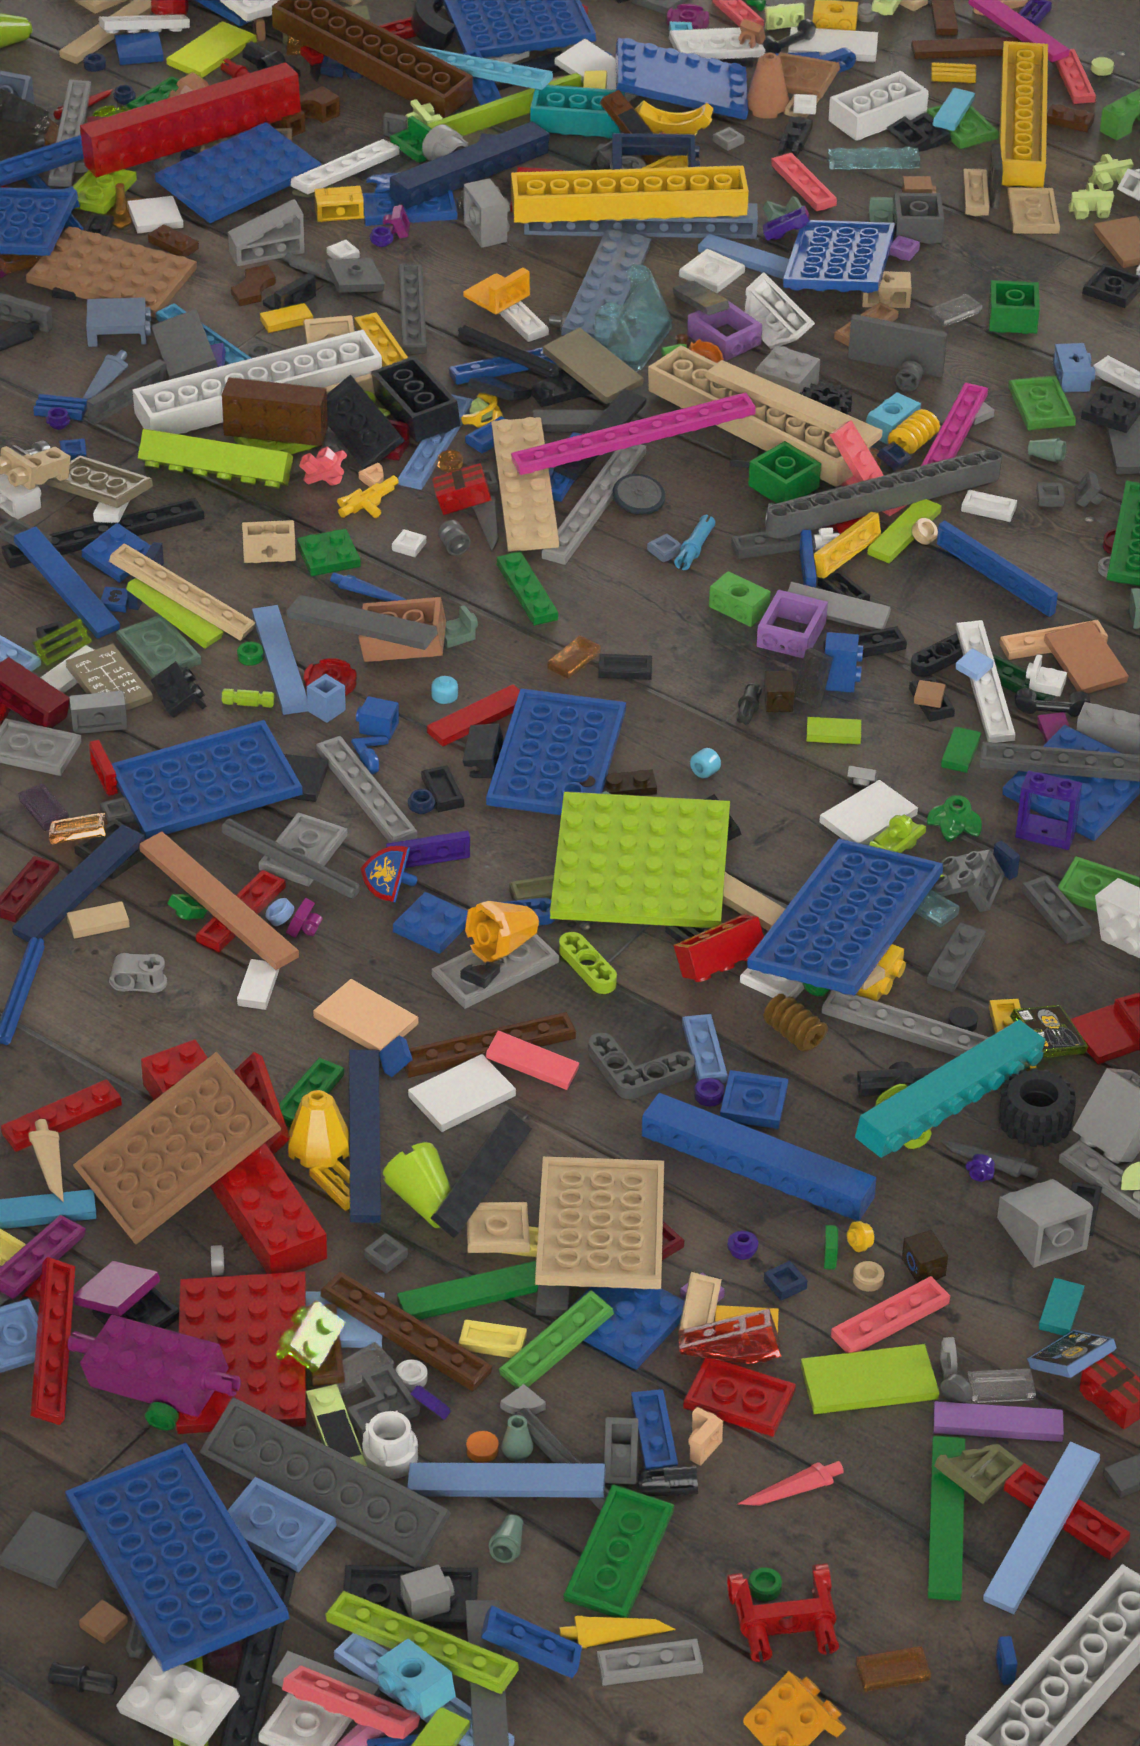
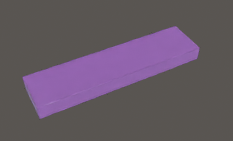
[933,1401,1063,1442]

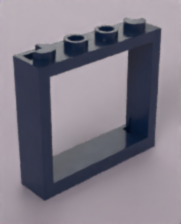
[612,133,700,170]

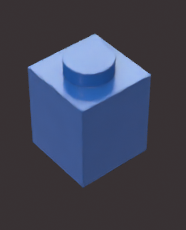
[356,696,399,740]

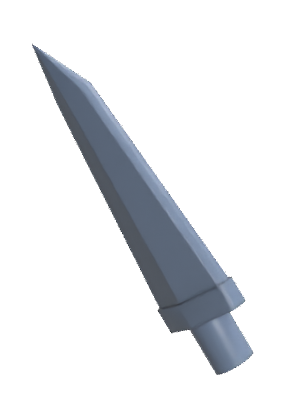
[83,350,128,400]

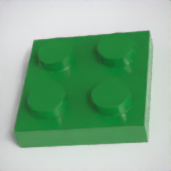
[297,529,361,577]

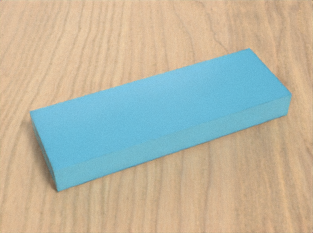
[933,88,975,131]

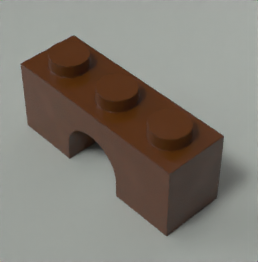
[271,86,340,137]

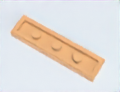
[999,620,1108,660]

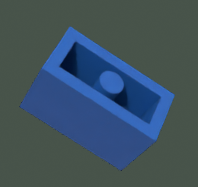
[822,632,863,693]

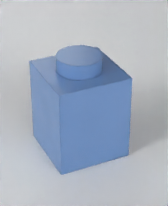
[307,674,346,723]

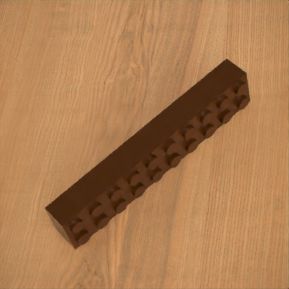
[272,0,473,118]

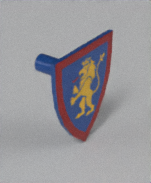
[360,846,417,902]

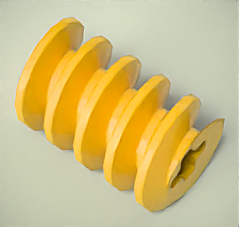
[888,409,940,454]

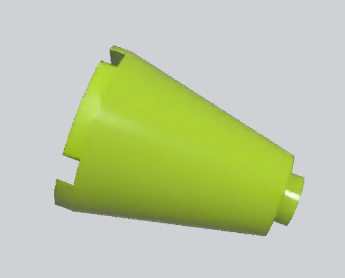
[0,13,32,48]
[383,1142,451,1228]

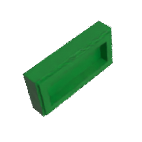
[941,726,981,773]

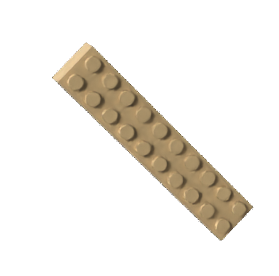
[648,345,869,487]

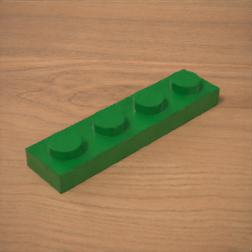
[497,551,558,626]

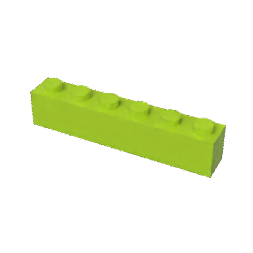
[138,429,293,489]

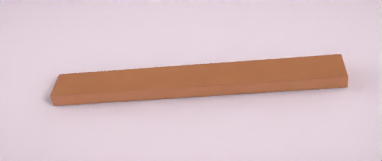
[139,832,299,970]

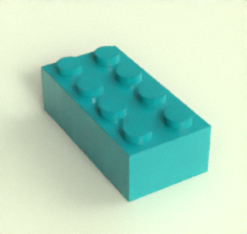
[530,85,625,138]

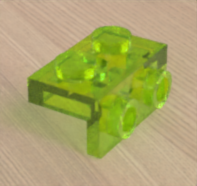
[275,1300,346,1373]

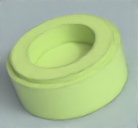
[1091,57,1114,76]

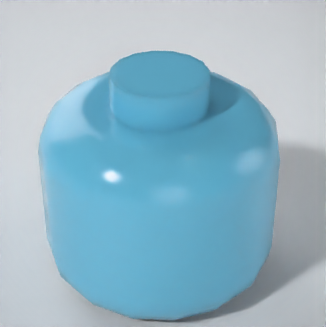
[431,676,458,704]
[690,748,721,779]

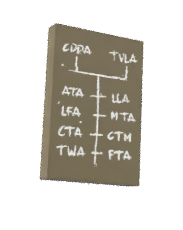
[66,644,153,711]

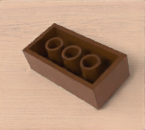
[222,377,328,446]

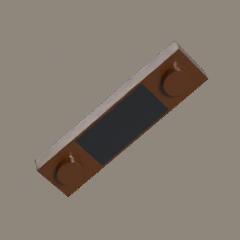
[600,90,668,165]

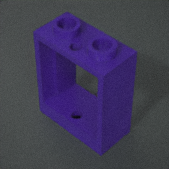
[1015,770,1082,850]

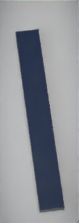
[349,1049,381,1223]

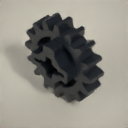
[800,382,852,415]

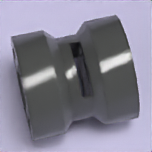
[438,520,471,556]

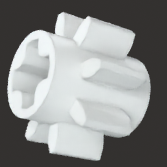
[812,527,840,553]

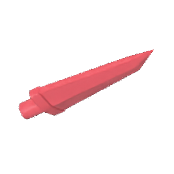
[738,1461,843,1506]

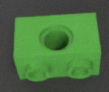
[709,571,771,627]

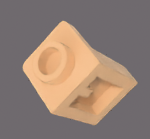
[688,1407,723,1466]

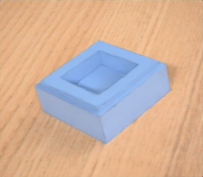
[956,648,994,681]

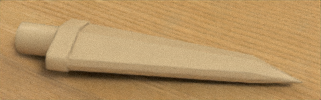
[29,1119,64,1202]

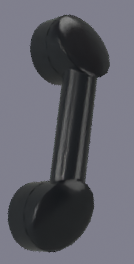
[762,19,816,54]
[1015,688,1090,717]

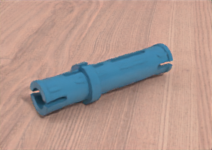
[674,515,715,570]

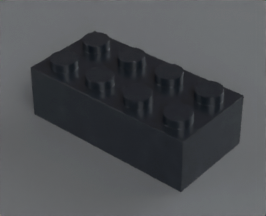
[371,356,461,442]

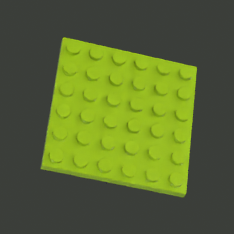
[550,792,730,928]

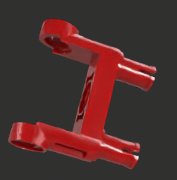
[727,1563,839,1662]

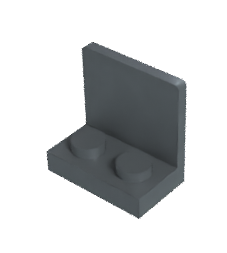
[927,849,1005,912]

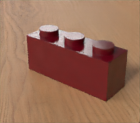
[0,657,70,728]

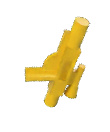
[337,475,399,518]

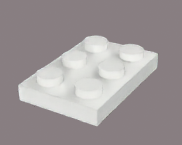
[116,1655,240,1746]

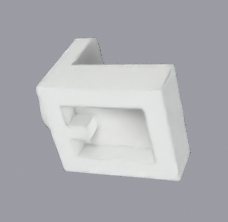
[1026,654,1067,697]

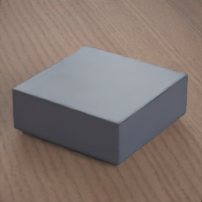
[647,534,682,563]

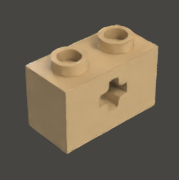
[861,272,912,308]
[242,520,296,563]

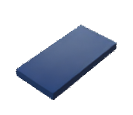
[362,190,457,226]

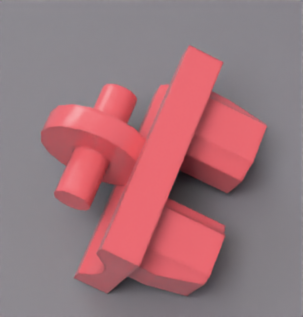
[299,447,347,486]

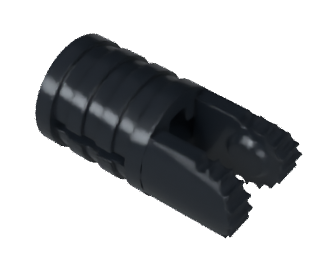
[637,1465,698,1497]

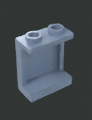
[86,297,151,347]

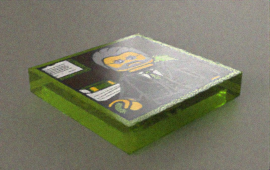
[1010,1005,1088,1058]

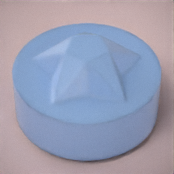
[265,898,294,926]

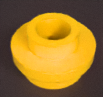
[847,1221,874,1252]

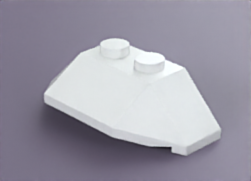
[745,272,815,349]

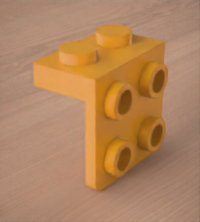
[743,1671,846,1746]

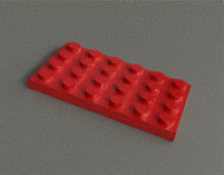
[176,1271,306,1434]

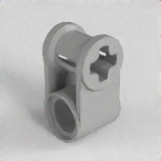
[109,953,167,993]

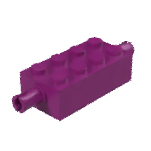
[68,1315,241,1417]

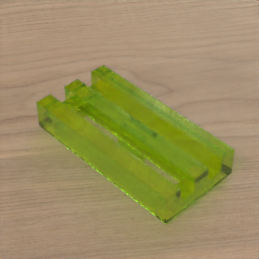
[32,618,92,666]

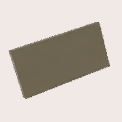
[543,328,644,404]
[46,455,153,508]

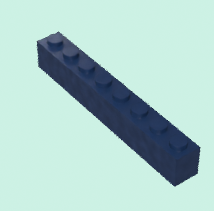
[389,122,550,209]

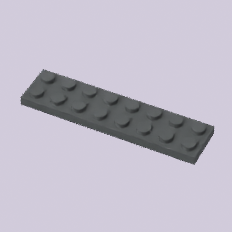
[199,1397,451,1568]

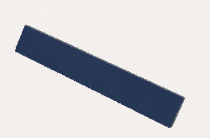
[12,824,145,942]

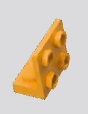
[463,268,530,314]

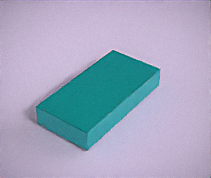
[1039,1278,1085,1336]

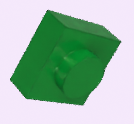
[167,894,208,921]

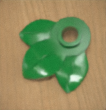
[927,795,982,842]

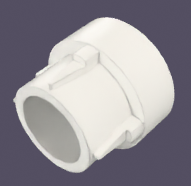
[362,1410,418,1479]

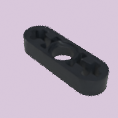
[910,633,963,677]

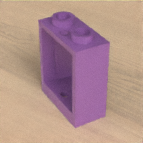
[687,301,762,361]
[757,590,828,659]

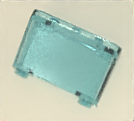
[595,264,672,371]

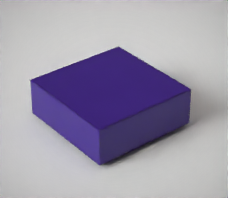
[410,1385,451,1420]

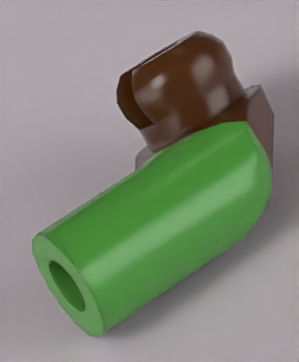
[661,333,691,357]

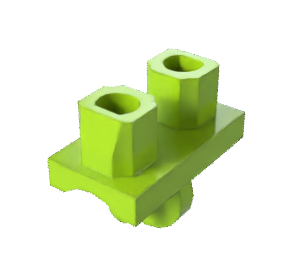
[873,814,926,853]

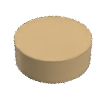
[912,518,938,545]
[853,1261,884,1292]

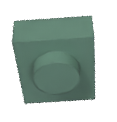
[763,196,802,222]

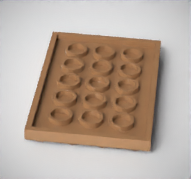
[26,227,197,318]
[73,1052,281,1245]

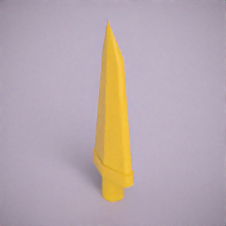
[559,1616,676,1649]

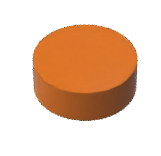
[466,1431,499,1463]

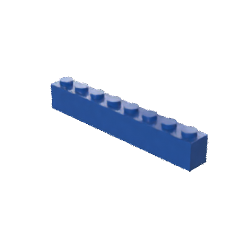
[642,1093,876,1221]

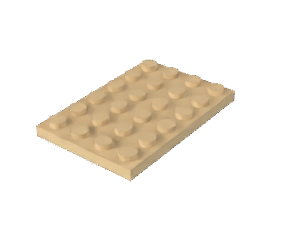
[535,1157,664,1289]

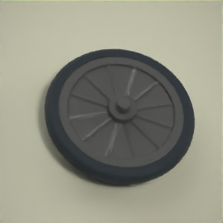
[613,474,666,515]

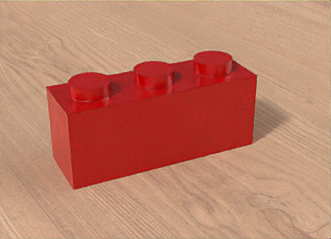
[673,914,764,982]

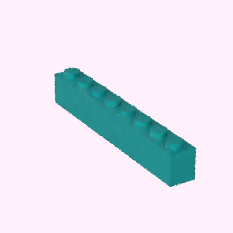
[855,1020,1045,1158]

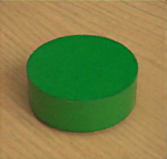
[237,642,264,666]
[145,1402,179,1431]
[748,1567,782,1601]

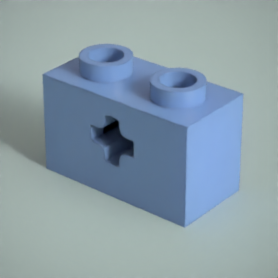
[1053,343,1095,392]

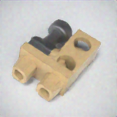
[0,440,71,490]

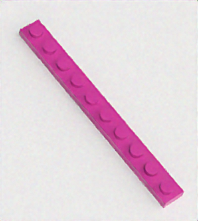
[511,393,755,475]

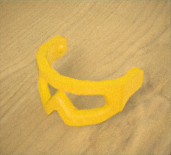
[461,393,503,428]

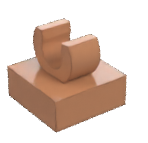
[739,19,766,48]

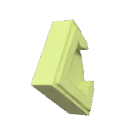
[469,397,493,421]
[1121,1161,1140,1190]

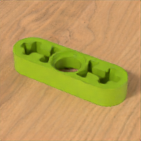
[559,932,617,994]

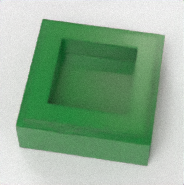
[824,1225,838,1270]

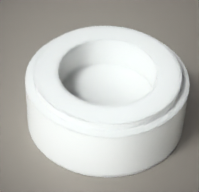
[396,1359,427,1391]

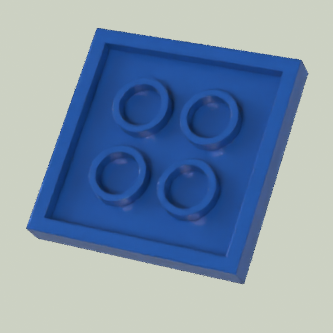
[570,1287,684,1370]

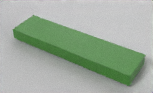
[499,1290,614,1389]

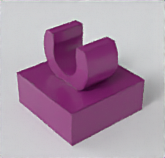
[383,205,410,239]
[286,898,323,938]

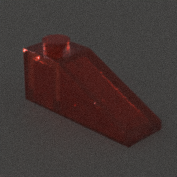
[678,1308,781,1364]

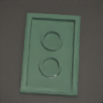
[116,615,202,679]

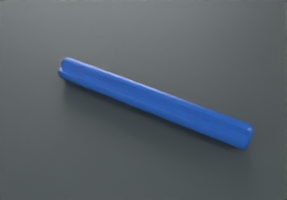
[0,937,45,1045]

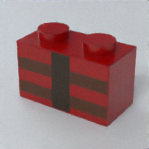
[432,463,492,515]
[1079,1353,1140,1430]

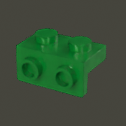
[390,116,431,163]

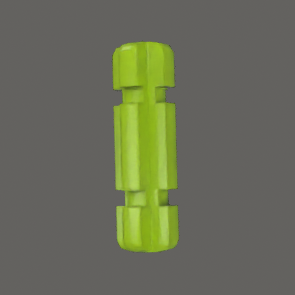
[221,689,275,708]

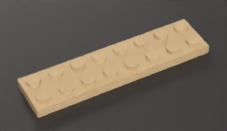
[491,417,559,552]

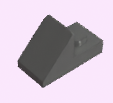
[604,1417,638,1485]

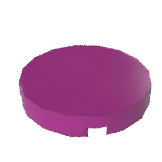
[666,4,710,30]

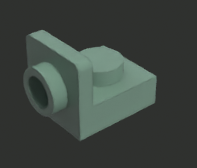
[868,197,893,223]
[444,605,478,648]

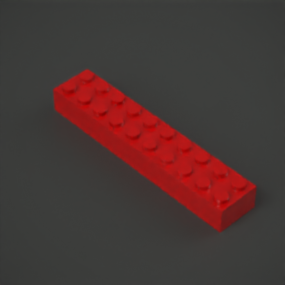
[80,62,301,178]
[141,1039,327,1274]

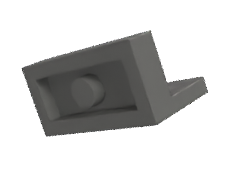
[69,691,128,734]

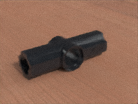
[242,41,301,79]
[857,1061,941,1096]

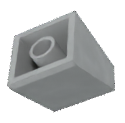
[1072,1068,1140,1164]
[997,1179,1093,1268]

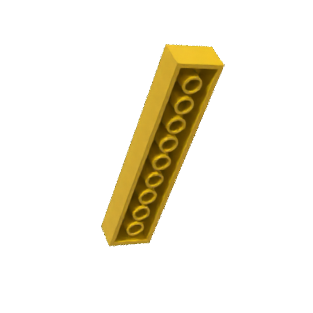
[998,41,1048,188]
[511,166,749,224]

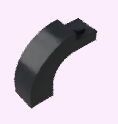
[411,0,456,50]

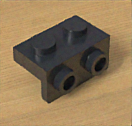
[151,661,207,718]

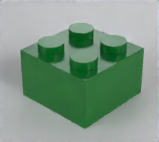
[988,280,1040,334]
[748,441,821,504]

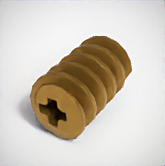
[763,994,828,1052]

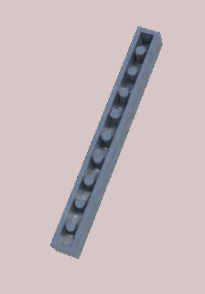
[524,203,758,239]

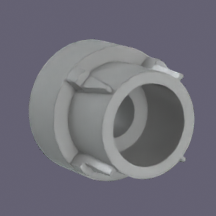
[422,124,468,161]

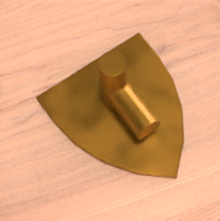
[105,183,145,229]

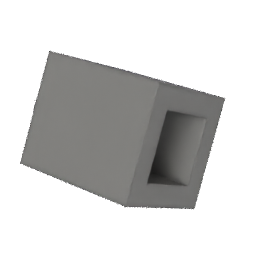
[400,1565,454,1621]

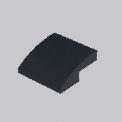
[887,112,951,152]

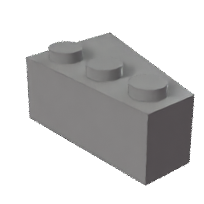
[228,199,305,266]

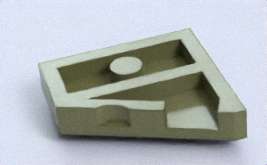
[934,1444,1023,1504]

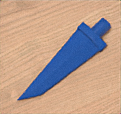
[330,572,407,601]

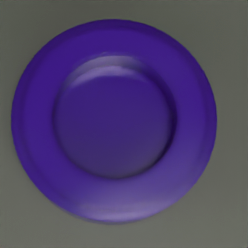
[694,1078,724,1107]

